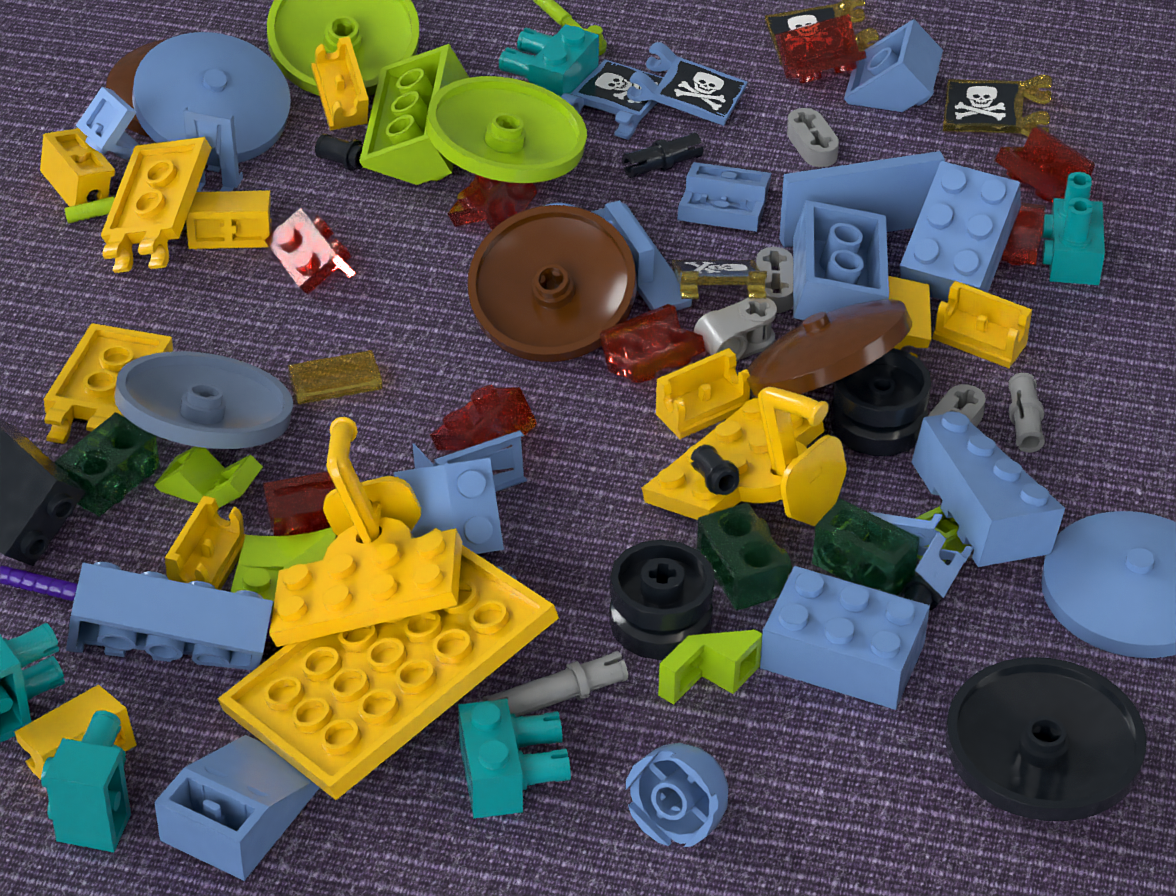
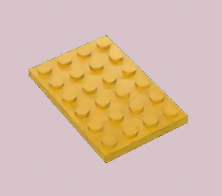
[217,528,559,800]

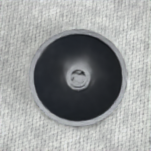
[945,657,1147,821]

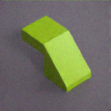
[154,446,263,508]
[658,630,763,705]

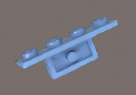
[591,200,692,316]

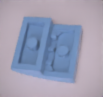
[677,162,771,232]

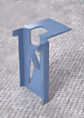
[183,106,243,192]
[413,430,527,492]
[865,511,974,598]

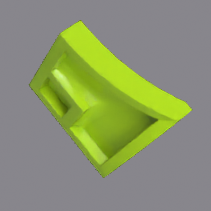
[231,527,337,615]

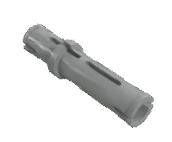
[483,651,628,717]

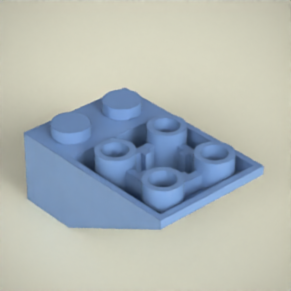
[154,735,320,881]

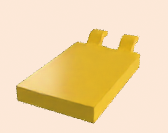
[101,137,212,273]
[44,323,173,451]

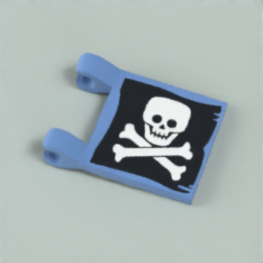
[627,42,748,126]
[561,59,663,140]

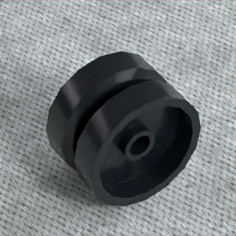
[830,348,932,456]
[609,539,715,660]

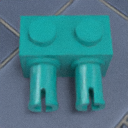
[499,24,599,97]
[1042,172,1105,285]
[0,623,65,743]
[458,698,571,819]
[41,711,131,853]

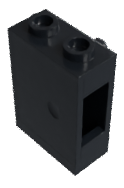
[0,420,86,566]

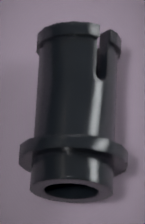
[315,134,363,171]
[690,445,739,495]

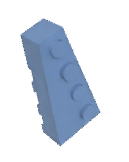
[911,411,1065,567]
[66,562,273,670]

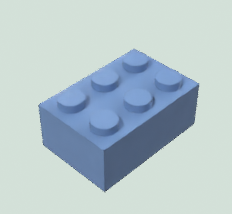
[900,161,1021,301]
[793,200,889,320]
[760,566,930,710]

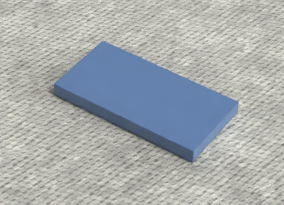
[779,151,945,248]

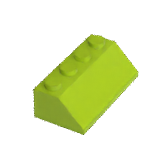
[359,44,469,185]

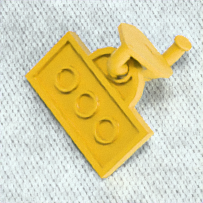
[642,387,847,529]
[269,417,462,647]

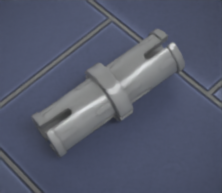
[1008,373,1045,453]

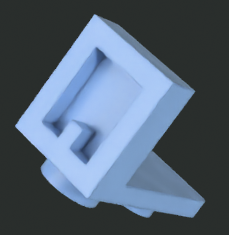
[76,87,140,160]

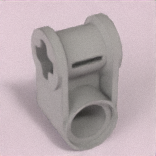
[693,296,777,361]

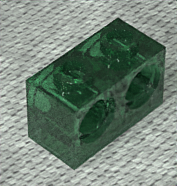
[54,412,160,517]
[812,498,920,596]
[696,502,792,611]

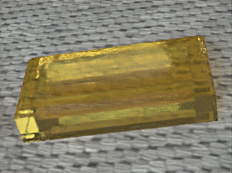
[288,350,382,404]

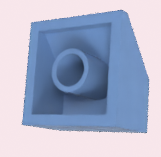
[844,19,943,112]
[393,458,504,554]

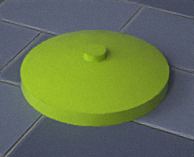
[267,0,419,96]
[426,76,587,183]

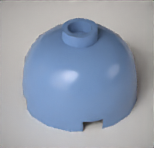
[626,743,728,847]

